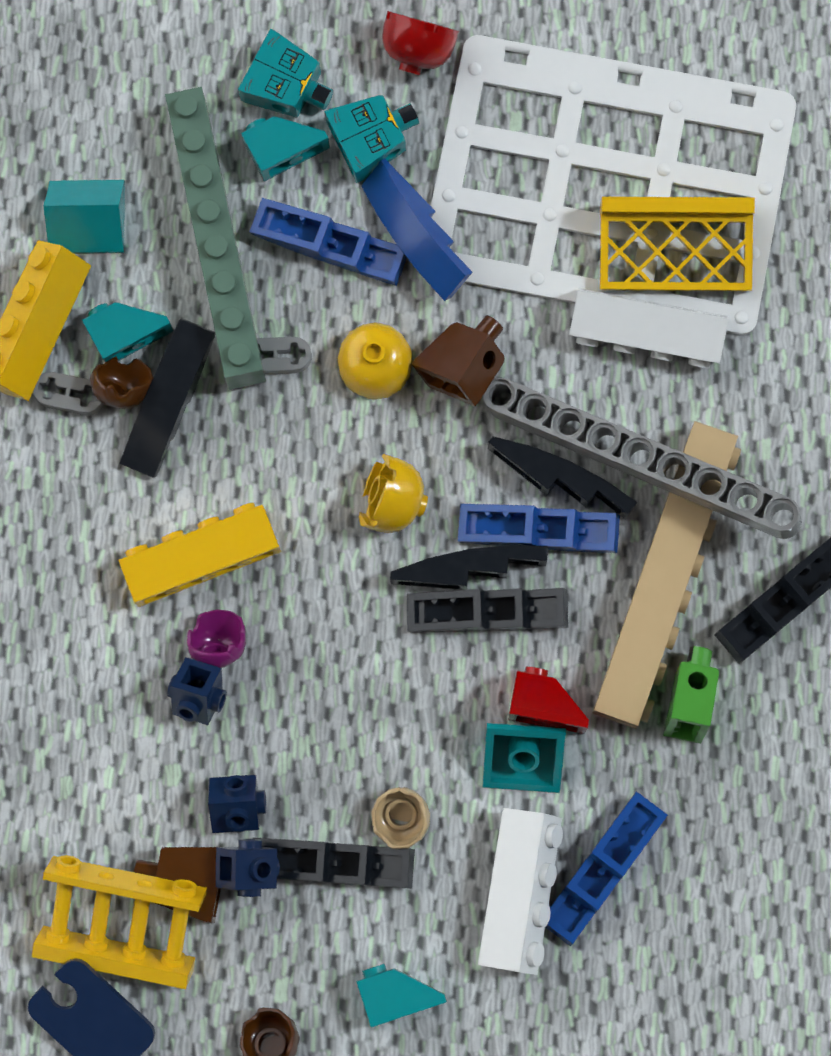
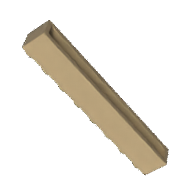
[592,421,741,729]

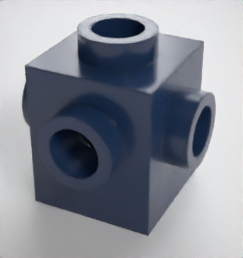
[167,657,227,725]
[208,775,267,833]
[215,839,280,897]

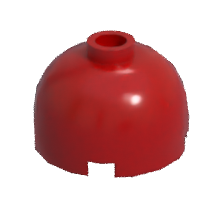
[382,11,459,75]

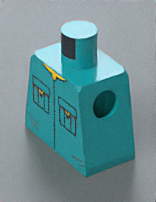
[238,28,333,118]
[324,95,419,183]

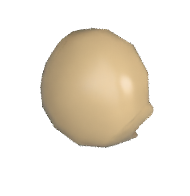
[371,787,430,849]

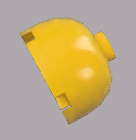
[337,322,413,400]
[359,454,428,533]

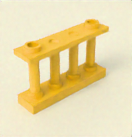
[32,855,207,989]

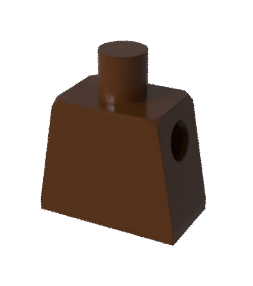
[411,315,505,406]
[134,847,221,923]

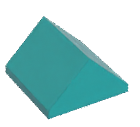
[43,180,125,254]
[483,723,566,793]

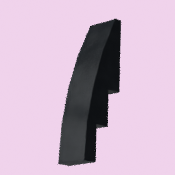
[119,318,216,478]
[487,436,637,520]
[714,538,831,664]
[390,545,548,590]
[407,588,568,633]
[253,837,415,889]

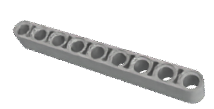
[483,377,802,539]

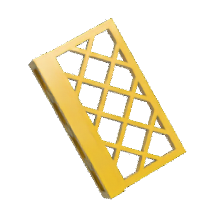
[600,196,755,291]

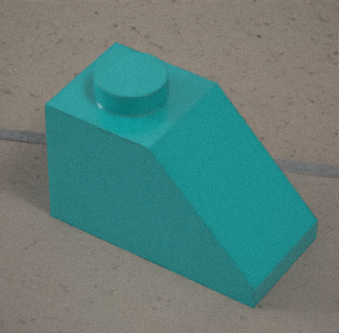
[241,116,330,182]
[82,302,174,362]
[356,963,447,1028]

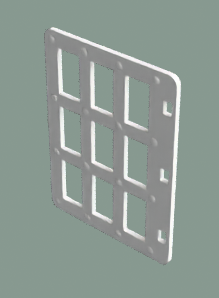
[431,35,796,335]

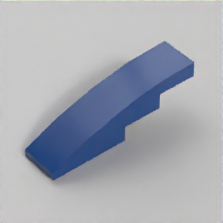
[362,159,473,301]
[249,198,407,286]
[458,504,620,553]
[545,791,668,946]

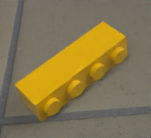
[0,240,91,401]
[118,503,281,607]

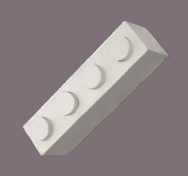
[569,288,729,368]
[478,808,563,975]

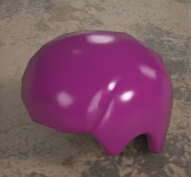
[187,609,246,668]

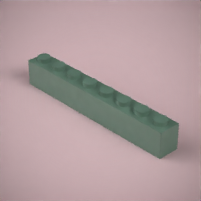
[165,87,266,390]

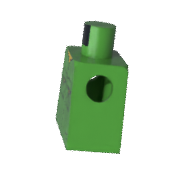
[663,646,719,744]

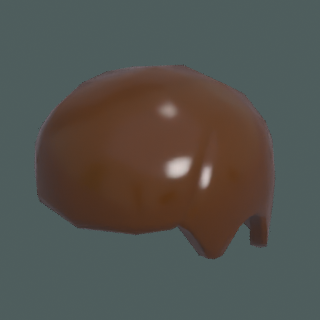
[90,356,153,409]
[240,1007,300,1056]

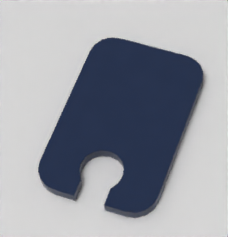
[28,958,155,1056]

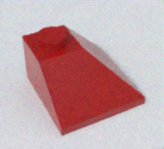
[508,666,589,734]

